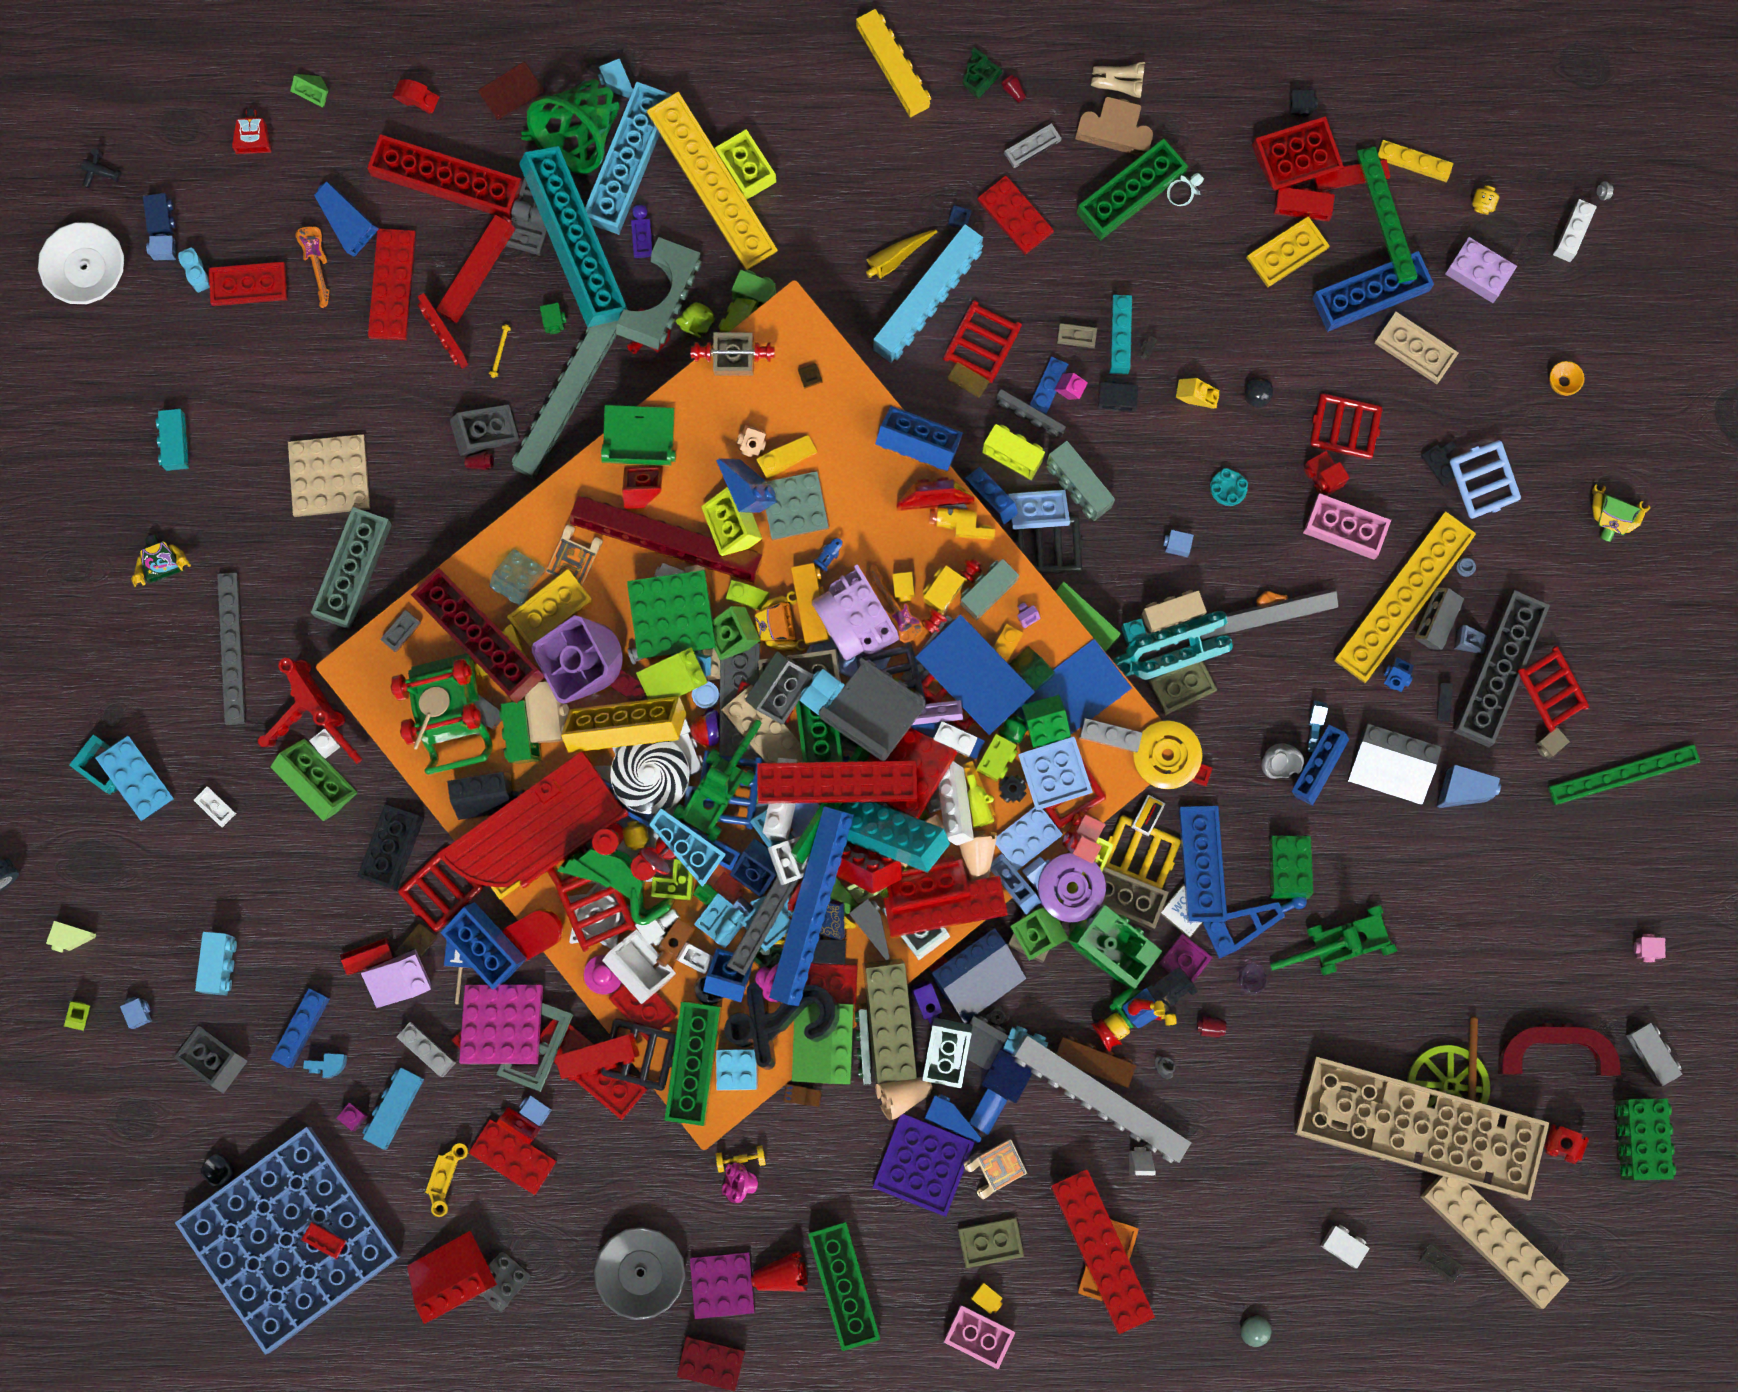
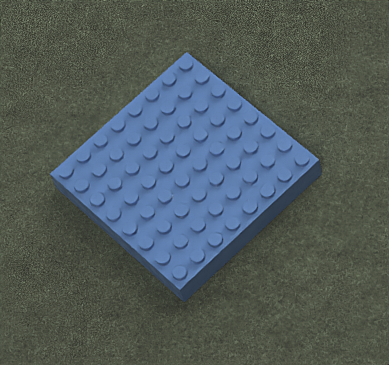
[175,1127,401,1354]

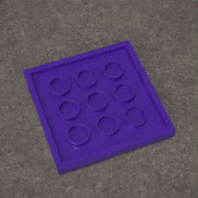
[872,1114,975,1217]

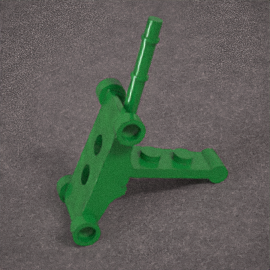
[672,720,762,842]
[1270,905,1397,976]

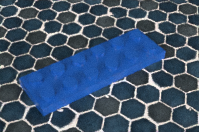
[1179,806,1227,923]

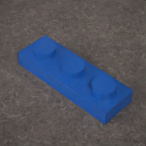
[1029,357,1069,415]

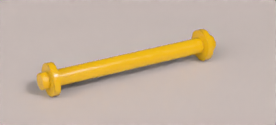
[489,324,511,378]

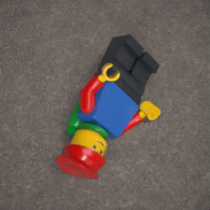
[1091,966,1198,1051]

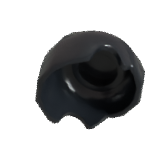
[1245,377,1273,408]
[694,976,724,1005]

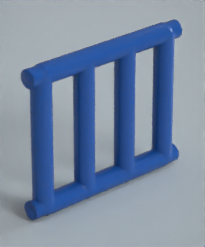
[700,750,762,829]

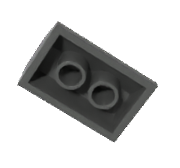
[745,651,814,725]

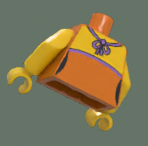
[753,591,806,651]

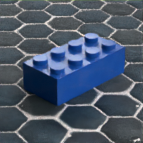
[440,902,527,990]

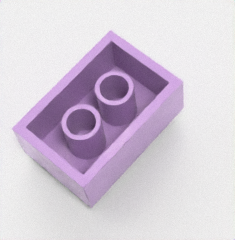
[1446,237,1517,303]

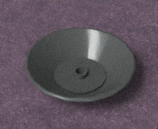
[594,1227,685,1320]

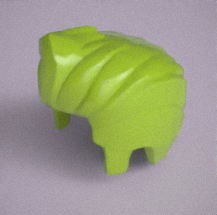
[676,302,715,338]

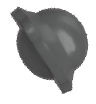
[1155,1056,1175,1079]

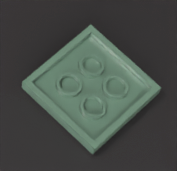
[766,471,829,540]

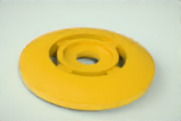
[1133,721,1202,789]

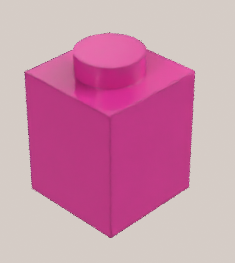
[1055,373,1088,400]

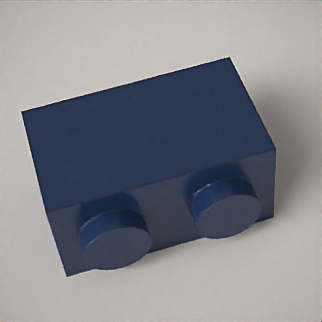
[143,193,176,236]

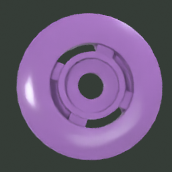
[1038,853,1106,922]

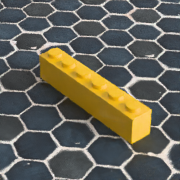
[856,9,931,117]

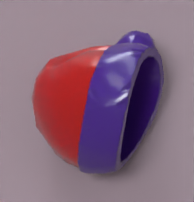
[690,708,720,747]

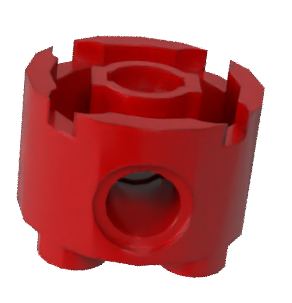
[1544,1124,1589,1164]

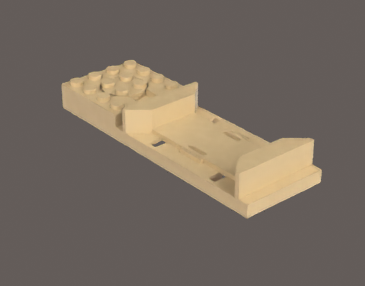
[1295,1057,1549,1201]

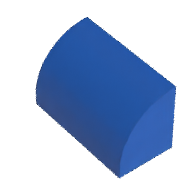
[968,1089,1007,1135]

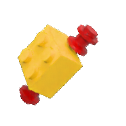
[922,559,982,633]

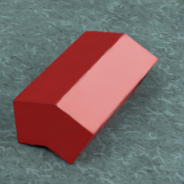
[340,938,394,976]

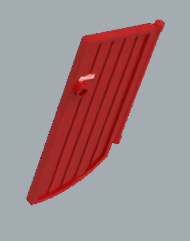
[438,751,629,889]

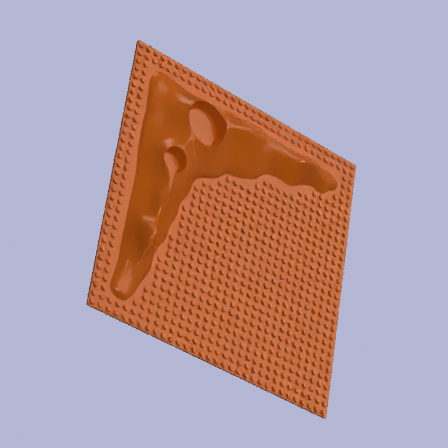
[316,280,1181,1150]

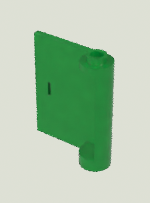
[601,405,676,466]

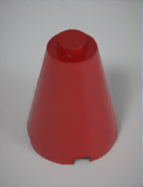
[751,1251,808,1292]

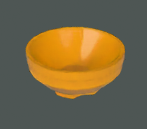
[1549,361,1584,396]

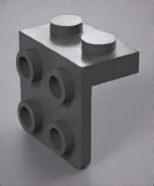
[967,1016,1008,1070]
[479,1252,530,1313]

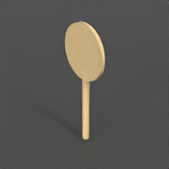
[414,687,450,749]

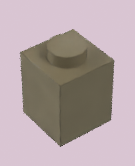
[1536,727,1570,759]

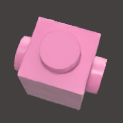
[1634,934,1665,962]

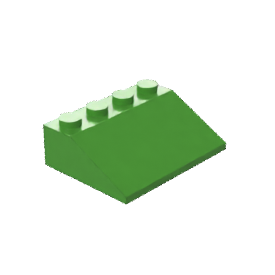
[792,1004,854,1084]

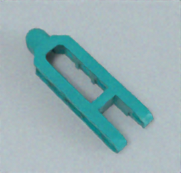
[1113,611,1233,680]

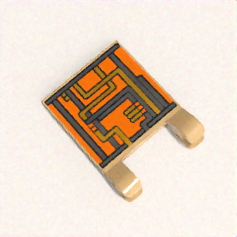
[546,525,603,585]
[963,1139,1027,1199]

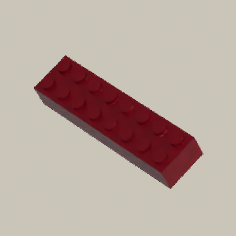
[410,568,545,704]

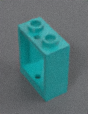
[69,734,118,795]

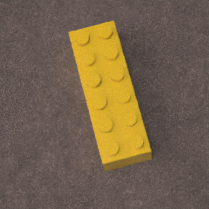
[561,696,686,752]

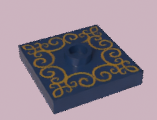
[820,899,845,940]

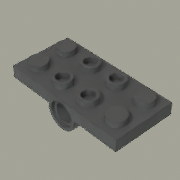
[506,178,547,255]

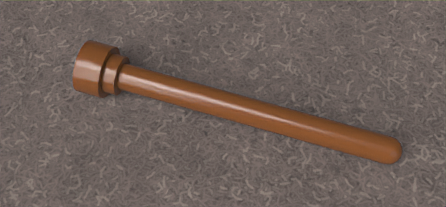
[1466,1016,1479,1103]

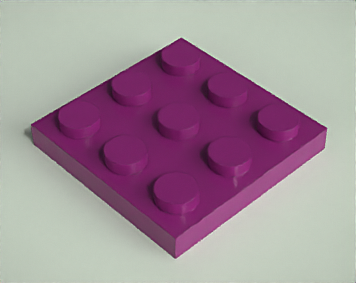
[690,1253,755,1319]

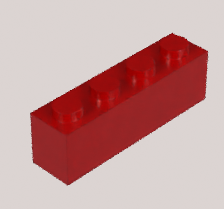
[555,1033,640,1081]

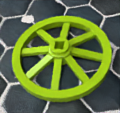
[1407,1045,1490,1107]

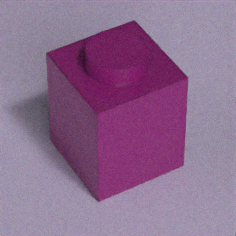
[336,1103,368,1131]

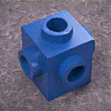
[1383,657,1414,692]

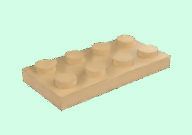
[1374,312,1459,384]

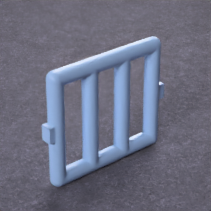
[1450,440,1521,519]

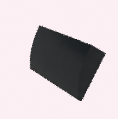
[357,804,424,891]

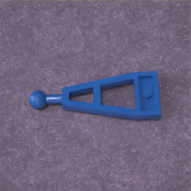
[1202,897,1307,959]

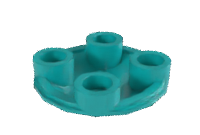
[1210,468,1248,506]

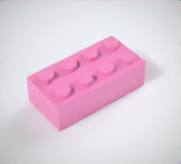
[1303,493,1391,560]

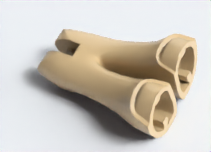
[1091,62,1145,98]

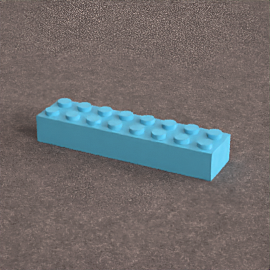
[585,82,671,235]
[873,224,983,363]

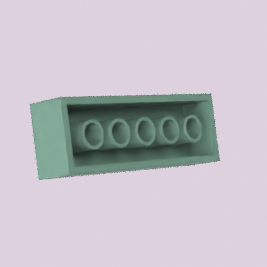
[311,507,392,630]

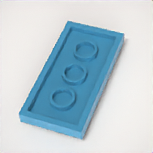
[95,735,174,821]

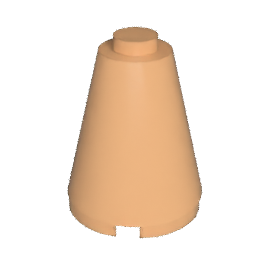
[959,831,997,881]
[875,1076,933,1120]

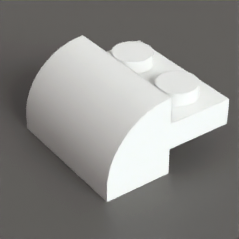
[768,836,809,885]

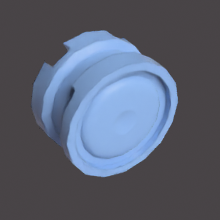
[692,681,720,709]

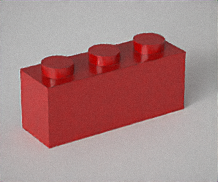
[1274,186,1335,222]

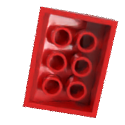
[1252,116,1344,191]
[407,1231,497,1324]

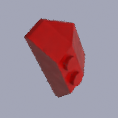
[897,477,974,511]

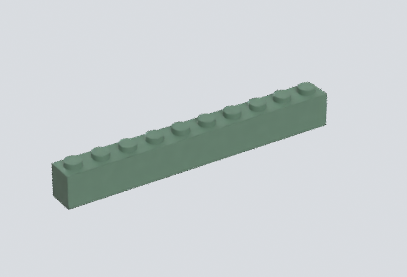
[512,321,618,480]

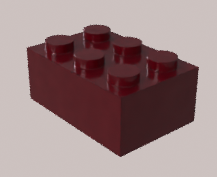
[677,1336,745,1391]

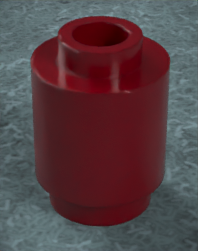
[1197,1016,1226,1038]

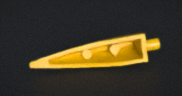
[866,229,937,279]

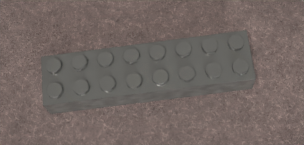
[1454,590,1550,747]

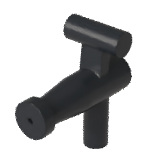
[81,148,121,188]

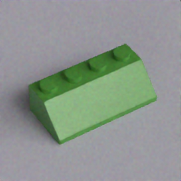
[1056,582,1121,652]
[271,738,357,821]

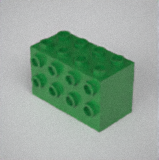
[1615,1099,1676,1180]

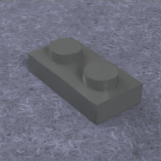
[380,610,421,652]

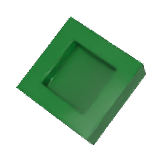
[693,883,718,906]

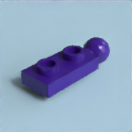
[631,204,652,258]

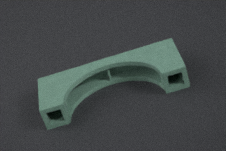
[616,237,702,350]

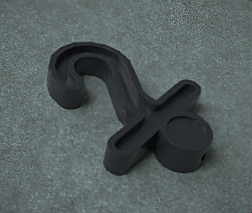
[724,983,840,1070]

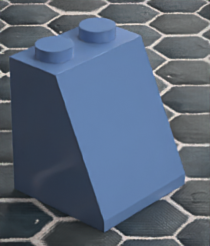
[1437,765,1501,808]

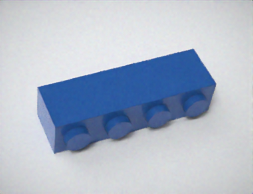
[1292,725,1350,806]
[270,989,330,1069]

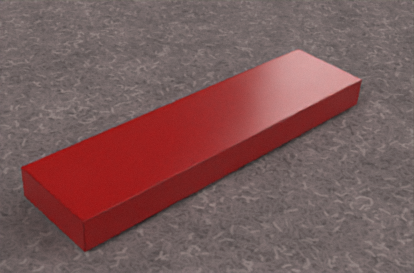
[1314,159,1390,191]

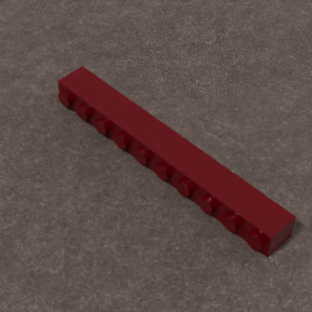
[570,496,762,583]

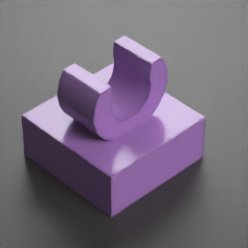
[1017,602,1041,629]

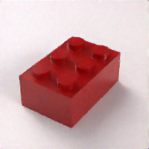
[836,843,902,894]

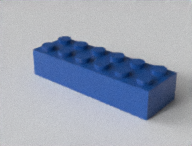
[1312,251,1434,332]

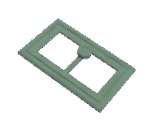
[496,1003,573,1092]

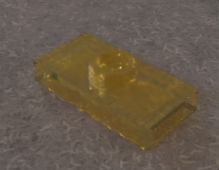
[948,362,990,398]

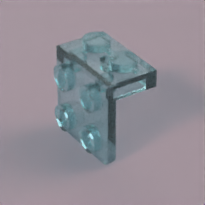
[489,550,545,606]

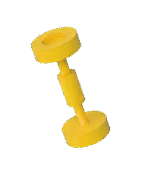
[716,1145,766,1173]

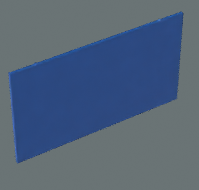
[915,615,1035,735]
[1014,639,1132,747]

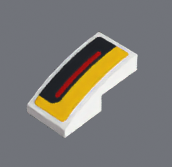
[1131,795,1165,836]

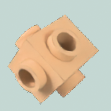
[736,425,766,457]

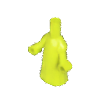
[967,775,995,828]

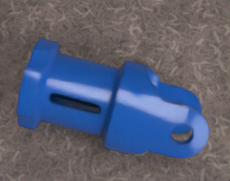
[813,538,842,572]

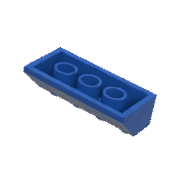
[875,406,963,471]

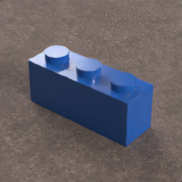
[965,467,1018,525]

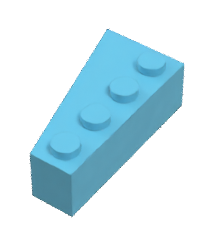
[648,808,726,887]

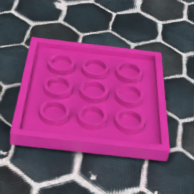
[459,985,543,1064]

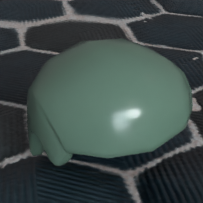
[1240,1315,1272,1347]

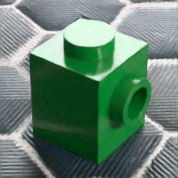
[540,303,567,334]

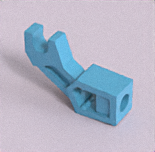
[1307,701,1328,752]

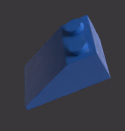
[716,458,777,513]
[924,1094,981,1143]

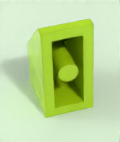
[726,580,770,610]

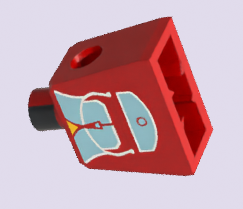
[232,109,271,154]

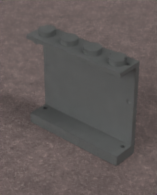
[819,658,926,761]

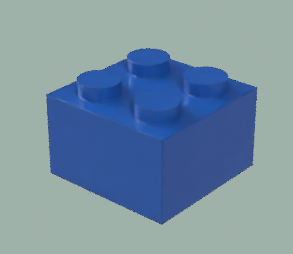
[703,948,754,1002]

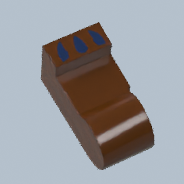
[783,1084,822,1107]

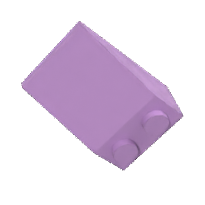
[361,949,431,1008]

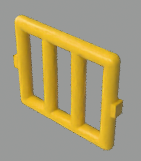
[1104,815,1181,889]

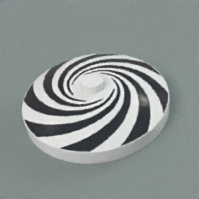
[610,741,690,814]

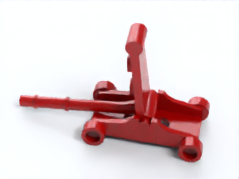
[258,658,362,764]

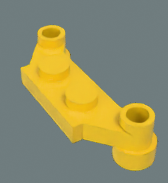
[425,1143,468,1217]

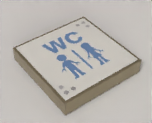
[1160,884,1203,938]

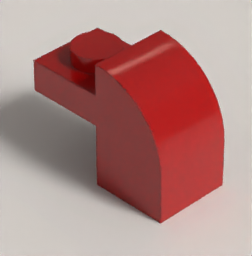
[392,79,439,114]

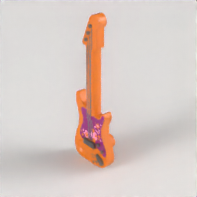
[295,227,329,308]
[870,565,924,643]

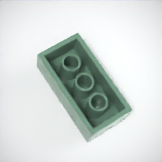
[1047,441,1115,521]

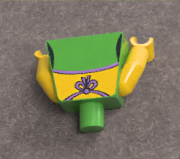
[1592,484,1650,542]

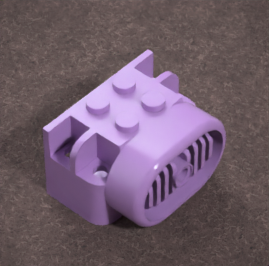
[812,564,899,660]

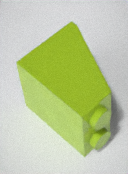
[636,647,708,700]

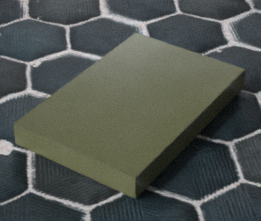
[1148,661,1217,715]
[958,1217,1024,1268]

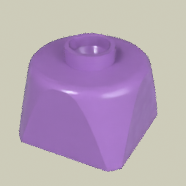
[532,615,623,704]

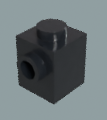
[1289,90,1318,117]

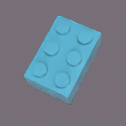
[195,932,237,996]

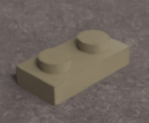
[1057,324,1097,348]

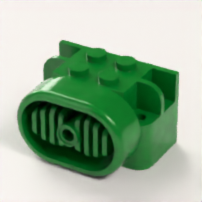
[1067,904,1162,989]

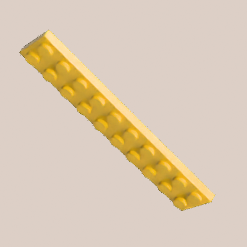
[647,92,778,270]
[1334,511,1476,683]

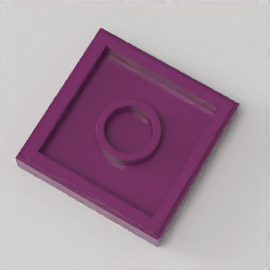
[1158,933,1213,982]

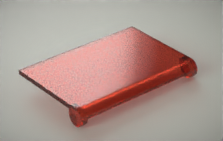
[478,62,545,120]

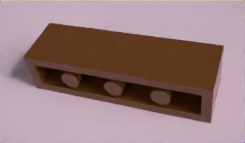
[1055,1035,1136,1088]

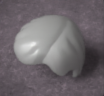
[1261,743,1304,779]

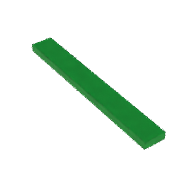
[1548,744,1700,806]
[791,745,871,864]

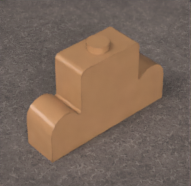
[1075,97,1153,156]

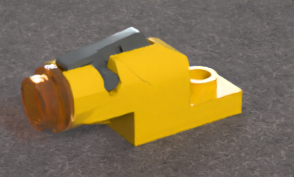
[929,504,995,540]

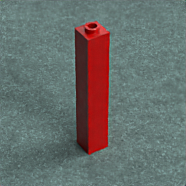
[436,215,516,324]

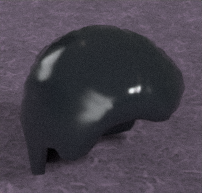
[201,1154,234,1188]

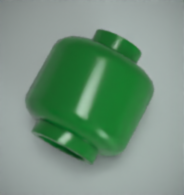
[998,715,1027,744]

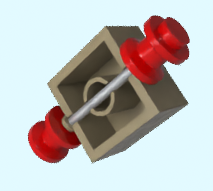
[691,333,775,376]

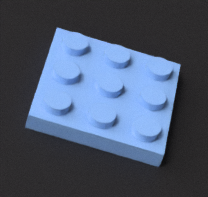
[1018,737,1093,811]

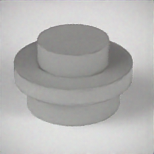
[1597,181,1613,200]

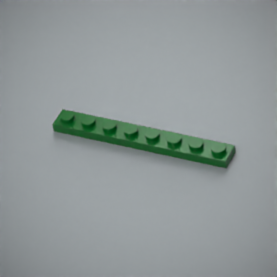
[1357,147,1417,283]

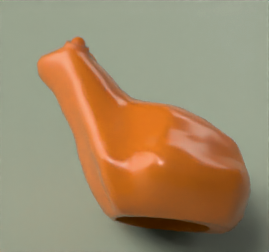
[1257,591,1288,606]

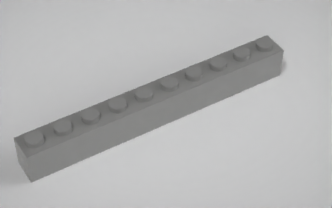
[1012,1035,1191,1163]

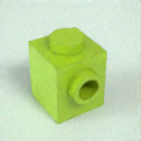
[64,1001,90,1031]

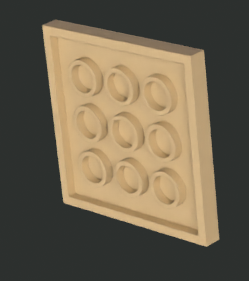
[288,435,370,517]

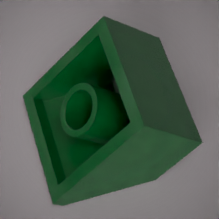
[1009,646,1055,692]

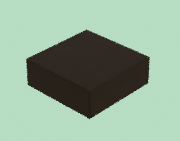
[798,363,823,389]

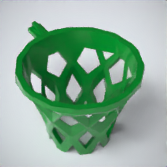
[521,79,619,173]

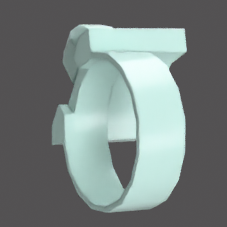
[1167,173,1204,206]

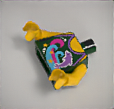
[131,535,191,587]

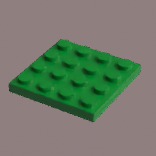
[627,570,716,659]

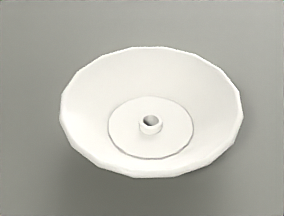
[38,222,124,304]

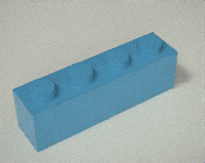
[363,1068,424,1150]

